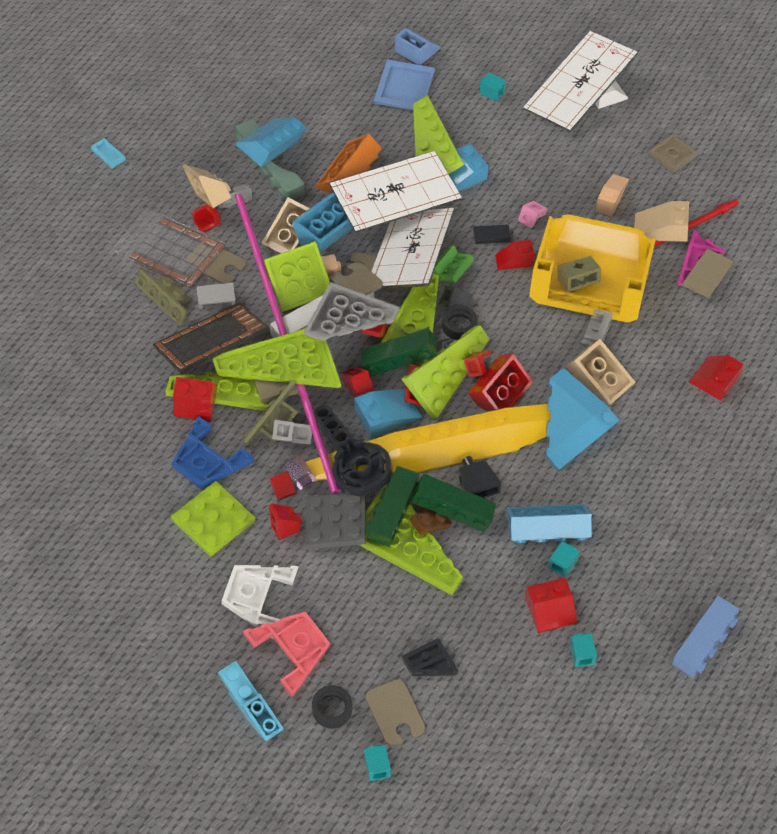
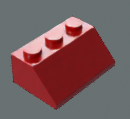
[468,354,534,412]

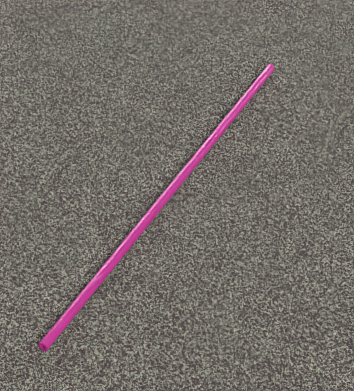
[235,194,339,494]

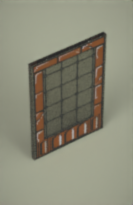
[153,302,270,374]

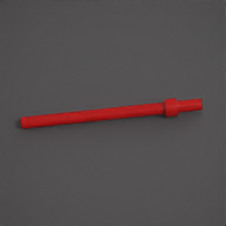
[654,198,739,248]

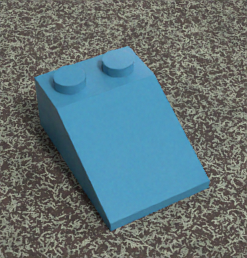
[449,143,488,191]
[354,389,423,439]

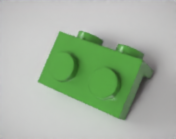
[433,245,474,283]

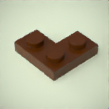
[409,503,452,535]

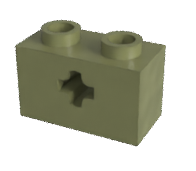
[558,256,601,292]

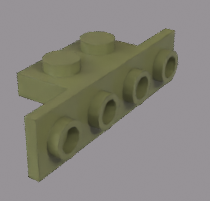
[135,268,190,326]
[244,381,298,447]

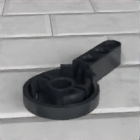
[314,405,393,496]

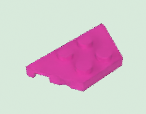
[677,230,725,286]

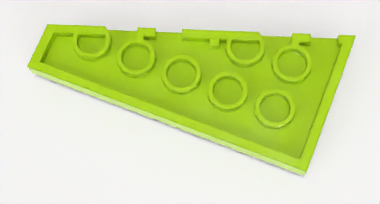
[413,95,464,175]
[381,273,439,367]
[402,325,490,419]
[165,372,271,412]

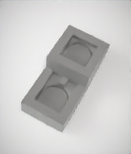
[272,420,312,445]

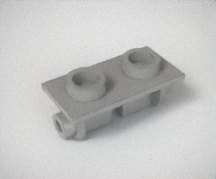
[218,184,252,208]

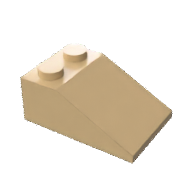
[262,198,310,254]
[634,201,689,241]
[566,339,635,405]

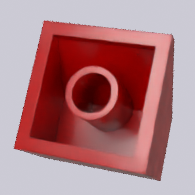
[689,355,744,401]
[173,377,218,422]
[525,577,577,633]

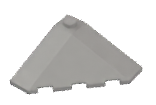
[304,282,400,341]

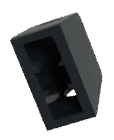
[458,456,501,498]

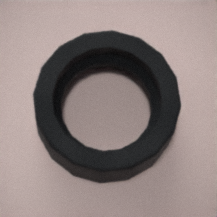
[442,305,477,340]
[312,685,353,729]

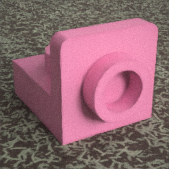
[518,201,548,228]

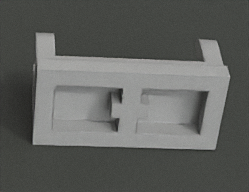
[197,282,236,309]
[581,310,613,347]

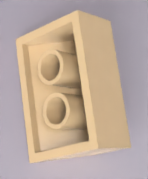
[182,164,231,208]

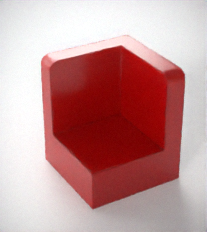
[192,204,221,233]
[464,350,491,377]

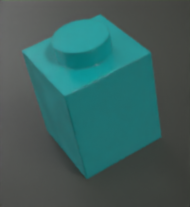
[479,72,506,101]
[548,541,580,577]
[569,633,597,667]
[364,745,391,781]

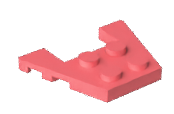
[243,612,330,697]

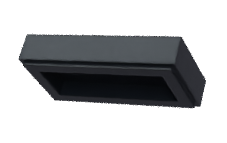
[473,225,511,244]

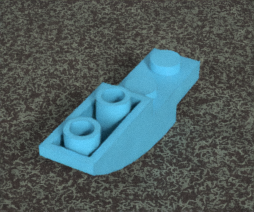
[218,661,284,742]

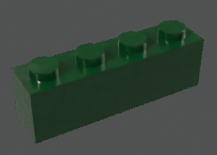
[360,328,437,377]
[366,466,419,547]
[411,473,496,532]

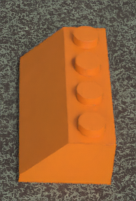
[315,134,382,194]

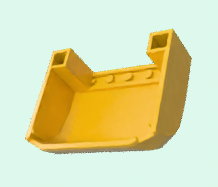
[529,214,656,323]

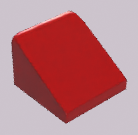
[270,471,296,500]

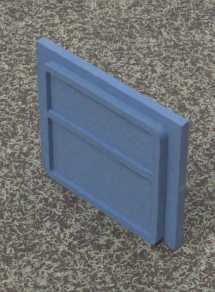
[373,59,435,110]

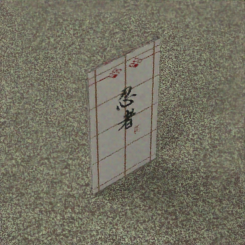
[523,31,638,132]
[330,151,462,233]
[371,208,455,289]

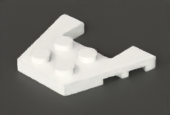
[221,565,298,639]

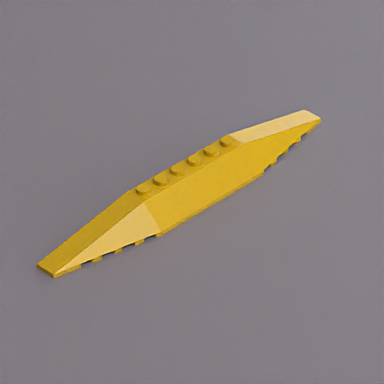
[300,404,551,481]

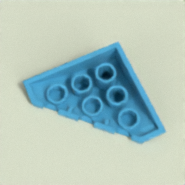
[546,368,620,471]

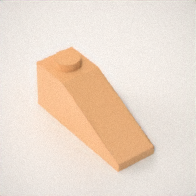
[596,174,629,217]

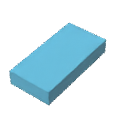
[91,138,126,169]

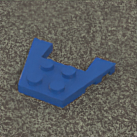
[172,416,254,489]

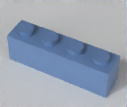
[672,596,739,678]

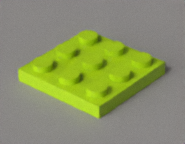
[263,241,330,312]
[171,481,256,557]

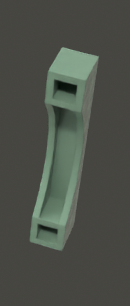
[234,119,305,201]

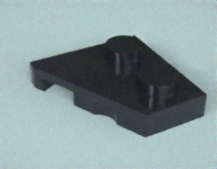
[402,638,458,676]

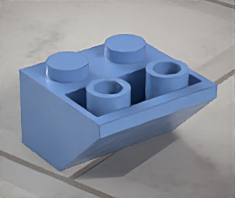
[395,28,441,65]

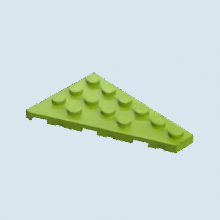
[212,329,341,388]
[360,482,463,595]

